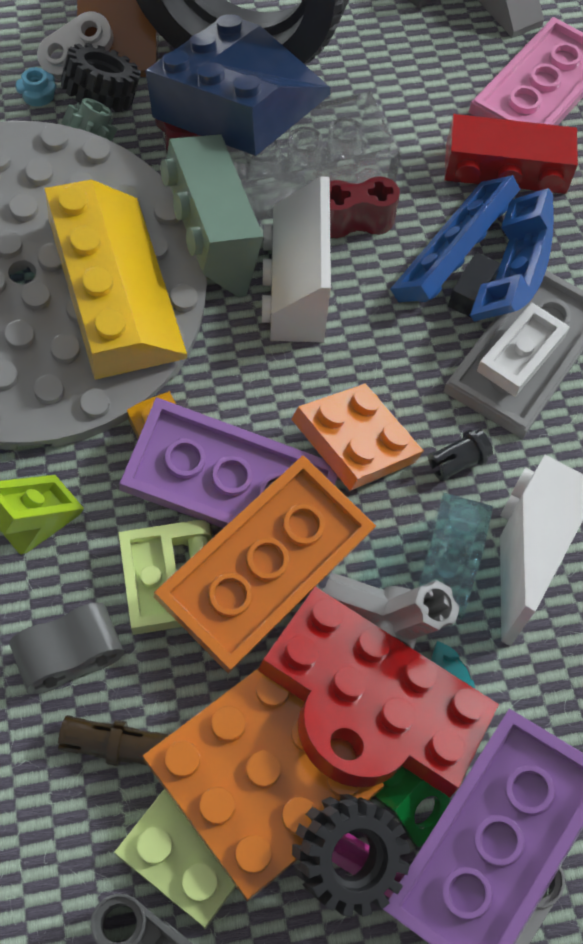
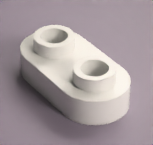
[37,11,114,80]

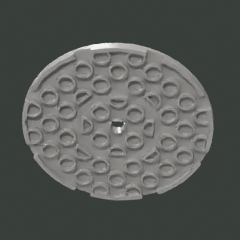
[0,121,207,450]

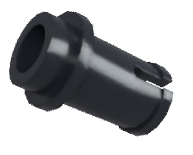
[428,430,493,481]

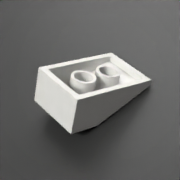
[500,455,583,646]

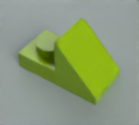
[0,475,84,555]

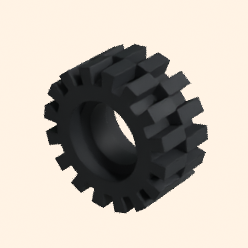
[60,43,141,112]
[292,794,410,917]

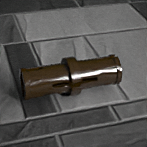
[58,715,170,766]

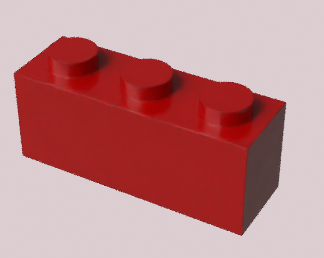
[444,114,578,194]

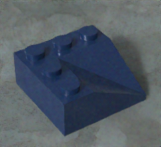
[146,14,331,156]

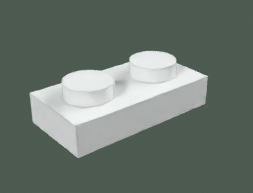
[477,302,570,397]

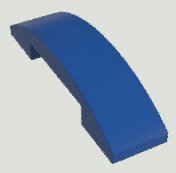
[470,188,554,322]

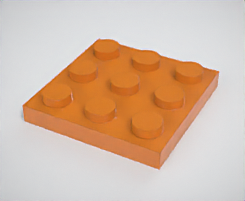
[142,668,384,902]

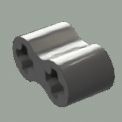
[9,602,124,694]

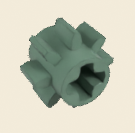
[61,98,118,141]

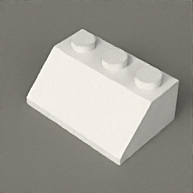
[262,176,331,342]

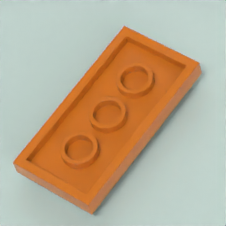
[153,455,376,674]

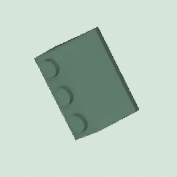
[161,135,264,297]

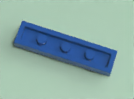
[390,175,520,303]

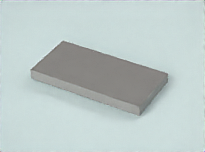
[443,270,583,439]

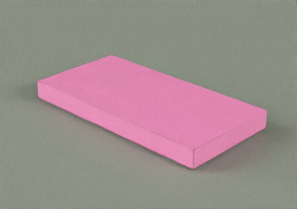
[468,17,583,125]

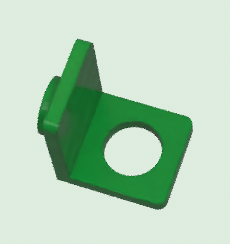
[373,766,451,847]

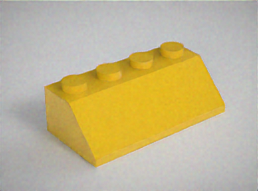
[44,179,187,380]

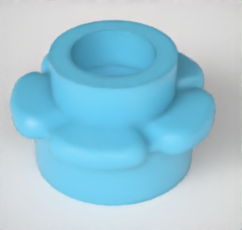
[16,67,56,107]

